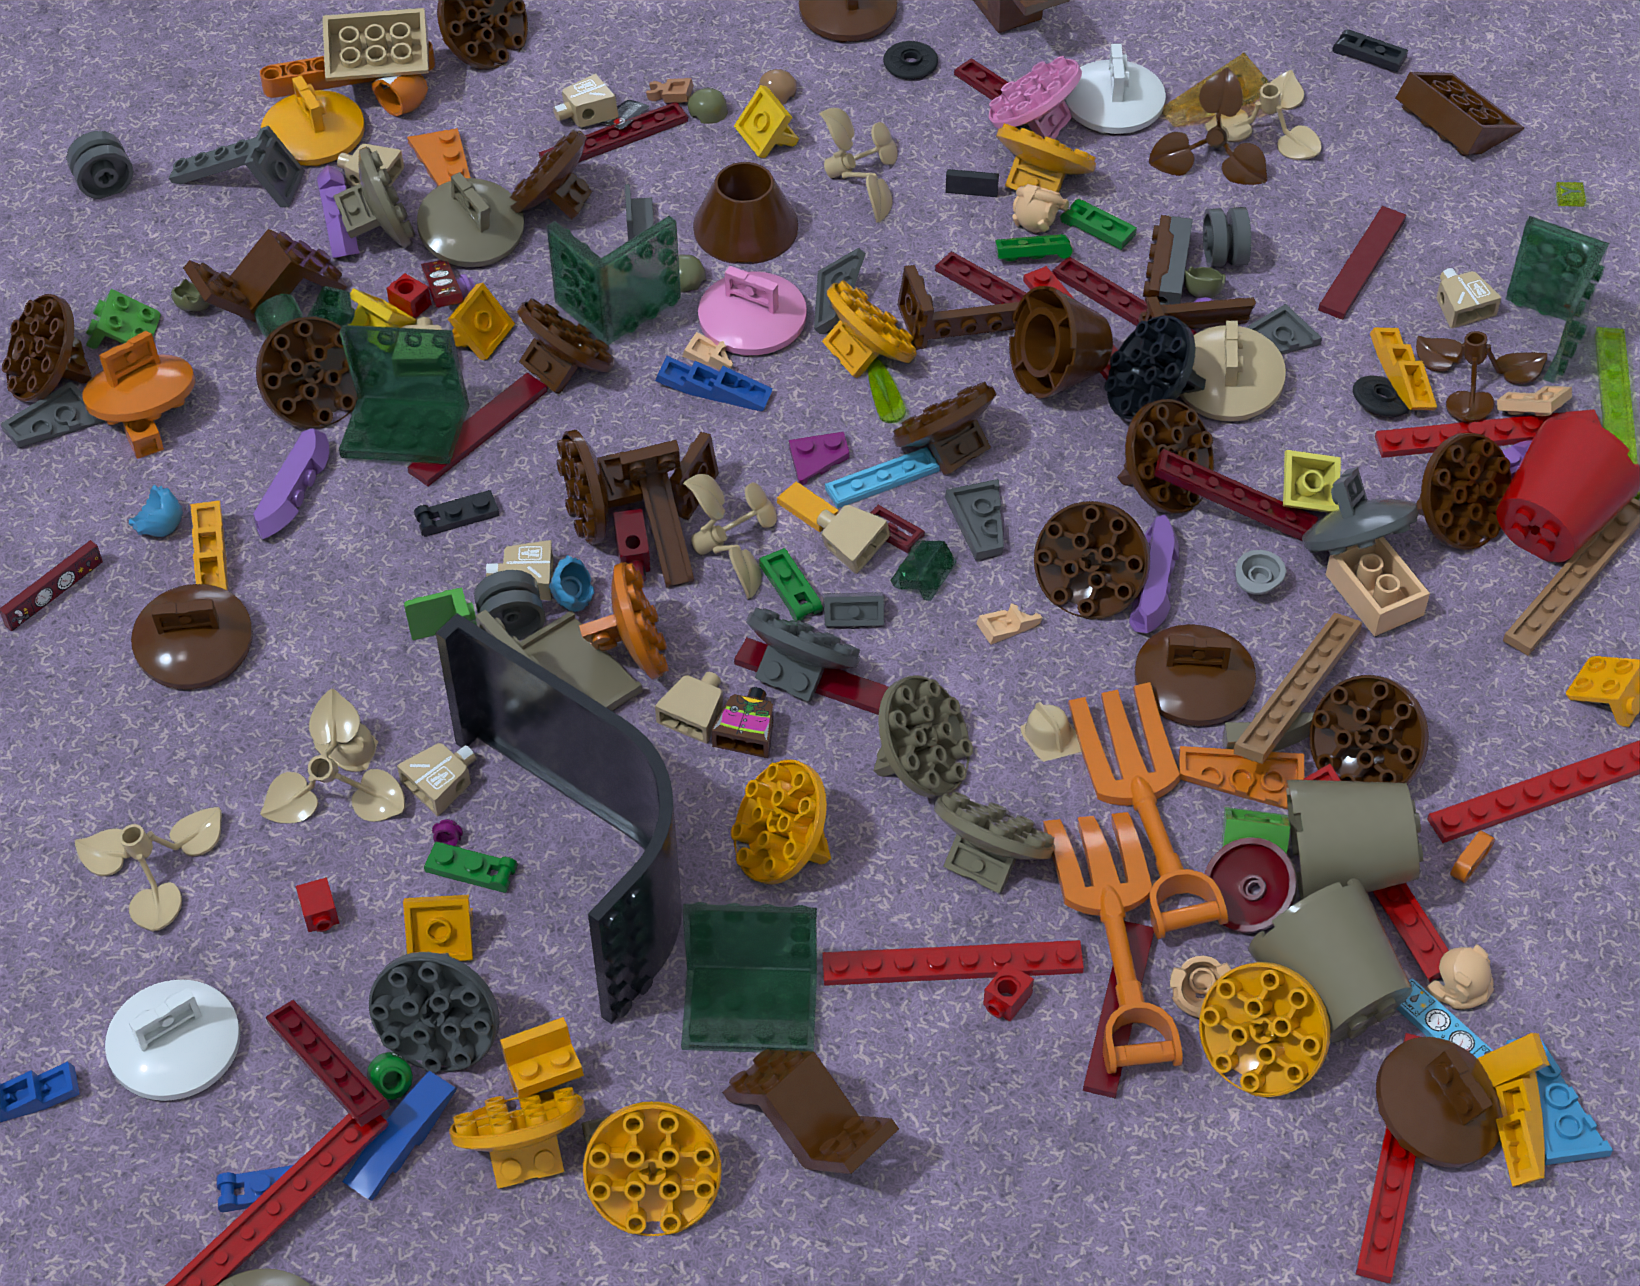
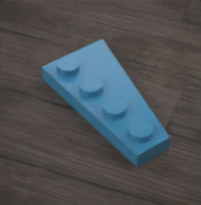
[1505,1038,1613,1165]

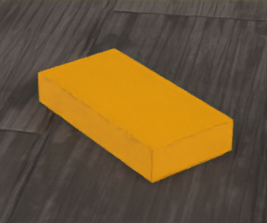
[777,481,839,532]
[1478,1033,1550,1087]

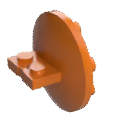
[82,331,195,425]
[579,562,669,680]

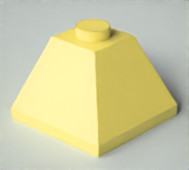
[1283,450,1341,513]

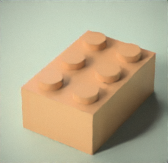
[1325,537,1430,637]

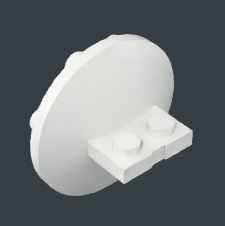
[1064,44,1166,134]
[105,980,240,1101]

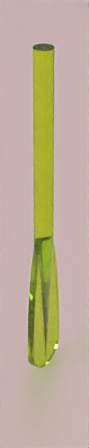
[868,357,906,423]

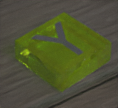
[1555,182,1586,207]

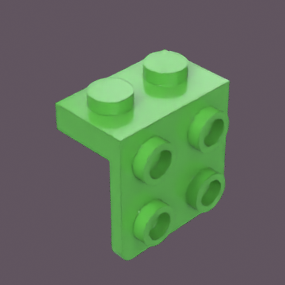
[85,289,161,349]
[404,587,477,640]

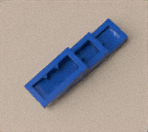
[655,356,773,411]
[0,1061,80,1122]
[342,1071,457,1201]

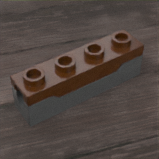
[1143,215,1193,305]

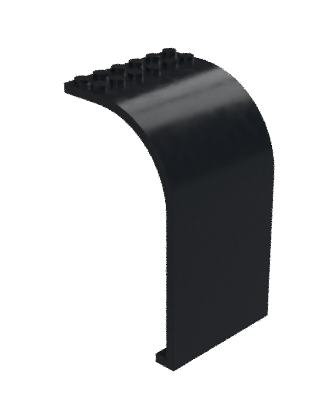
[435,613,682,1024]

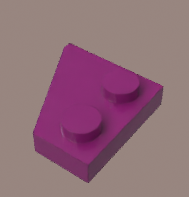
[789,431,849,485]

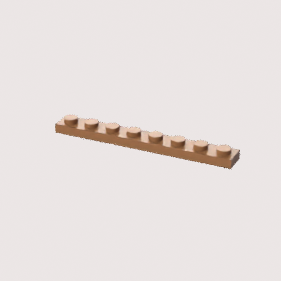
[1503,498,1640,656]
[1234,612,1362,764]

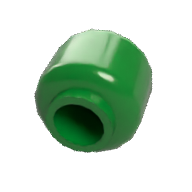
[367,1052,413,1100]

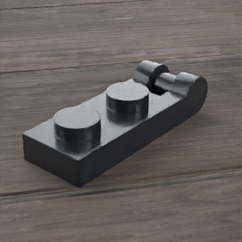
[1332,29,1408,72]
[414,490,500,537]

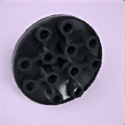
[1104,315,1206,422]

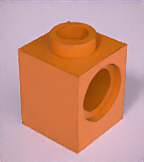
[122,419,164,459]

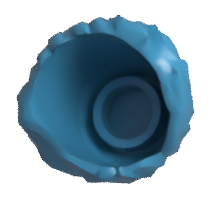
[129,485,183,537]
[549,555,595,612]

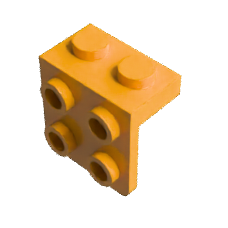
[1566,656,1640,727]

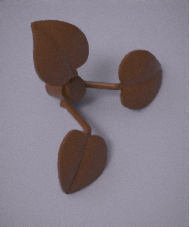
[1149,68,1268,185]
[1416,331,1548,422]

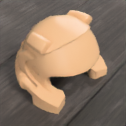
[1012,184,1069,233]
[1425,944,1494,1010]
[1170,955,1232,1019]

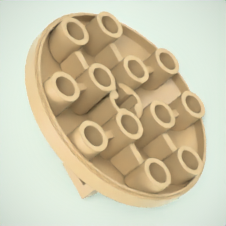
[1179,321,1286,421]

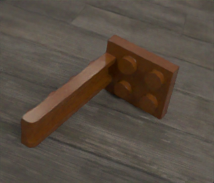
[897,265,1019,350]
[1138,296,1256,329]
[636,432,719,521]
[619,439,694,588]

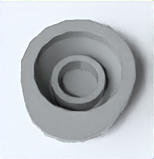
[1235,550,1286,595]

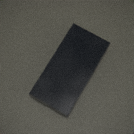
[945,169,999,198]

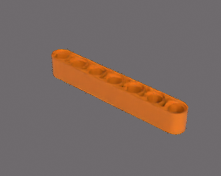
[260,41,435,98]

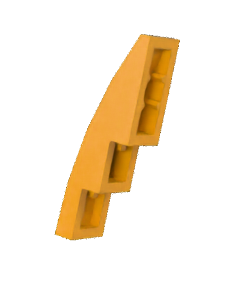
[1370,327,1437,410]
[190,501,228,591]
[1495,1072,1545,1187]

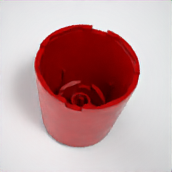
[1496,416,1640,562]

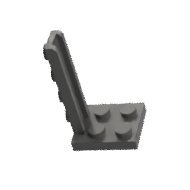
[168,126,305,208]

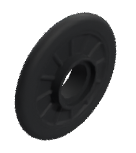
[883,41,938,79]
[1353,375,1410,417]

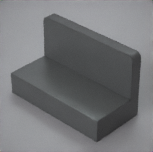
[625,184,655,242]
[824,592,884,627]

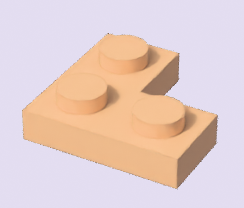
[1497,386,1572,416]

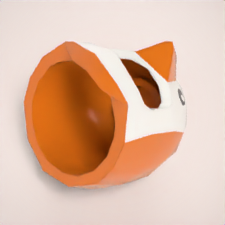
[371,74,428,116]

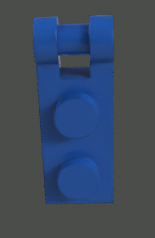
[216,1165,316,1213]

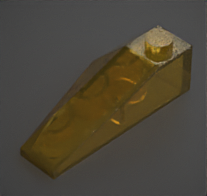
[1162,53,1270,127]

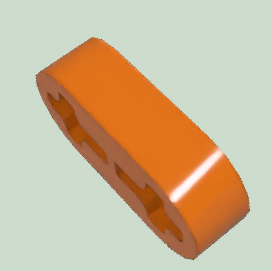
[1450,830,1495,883]

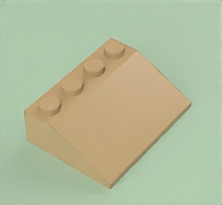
[322,8,429,81]

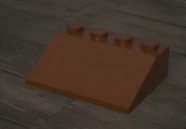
[1395,72,1525,156]

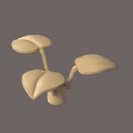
[1205,70,1321,160]
[819,108,898,223]
[683,474,777,600]
[260,689,405,823]
[75,807,222,932]

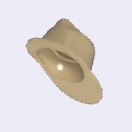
[1021,702,1081,762]
[313,723,378,772]

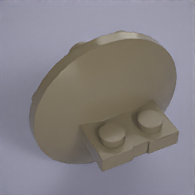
[333,146,415,248]
[417,172,524,267]
[873,675,973,798]
[934,791,1055,893]

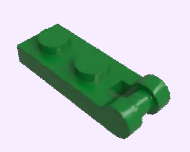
[1060,199,1137,250]
[995,234,1073,261]
[759,548,823,622]
[424,841,518,893]

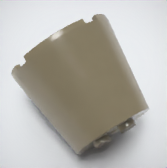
[1286,780,1423,901]
[1248,878,1413,1043]

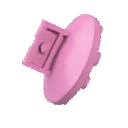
[989,56,1082,139]
[698,266,807,356]

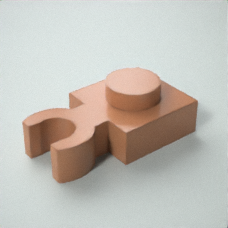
[646,78,694,103]

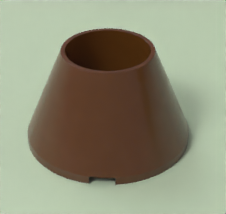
[693,162,798,264]
[1009,286,1113,398]

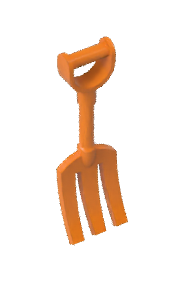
[1068,682,1228,939]
[1043,812,1183,1074]

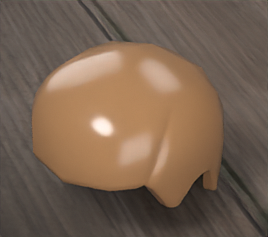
[758,69,797,105]

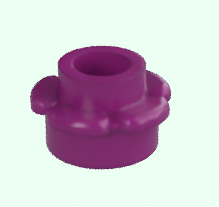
[432,819,463,846]

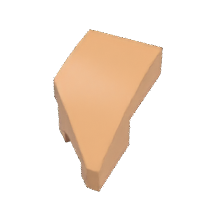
[682,332,733,370]
[976,603,1043,645]

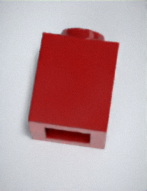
[386,273,432,319]
[296,877,340,933]
[983,962,1034,1021]

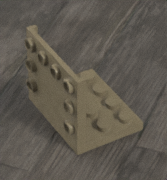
[475,609,642,711]

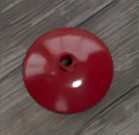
[1204,837,1298,933]

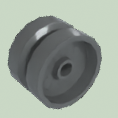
[66,131,134,199]
[1203,207,1251,267]
[474,570,546,640]

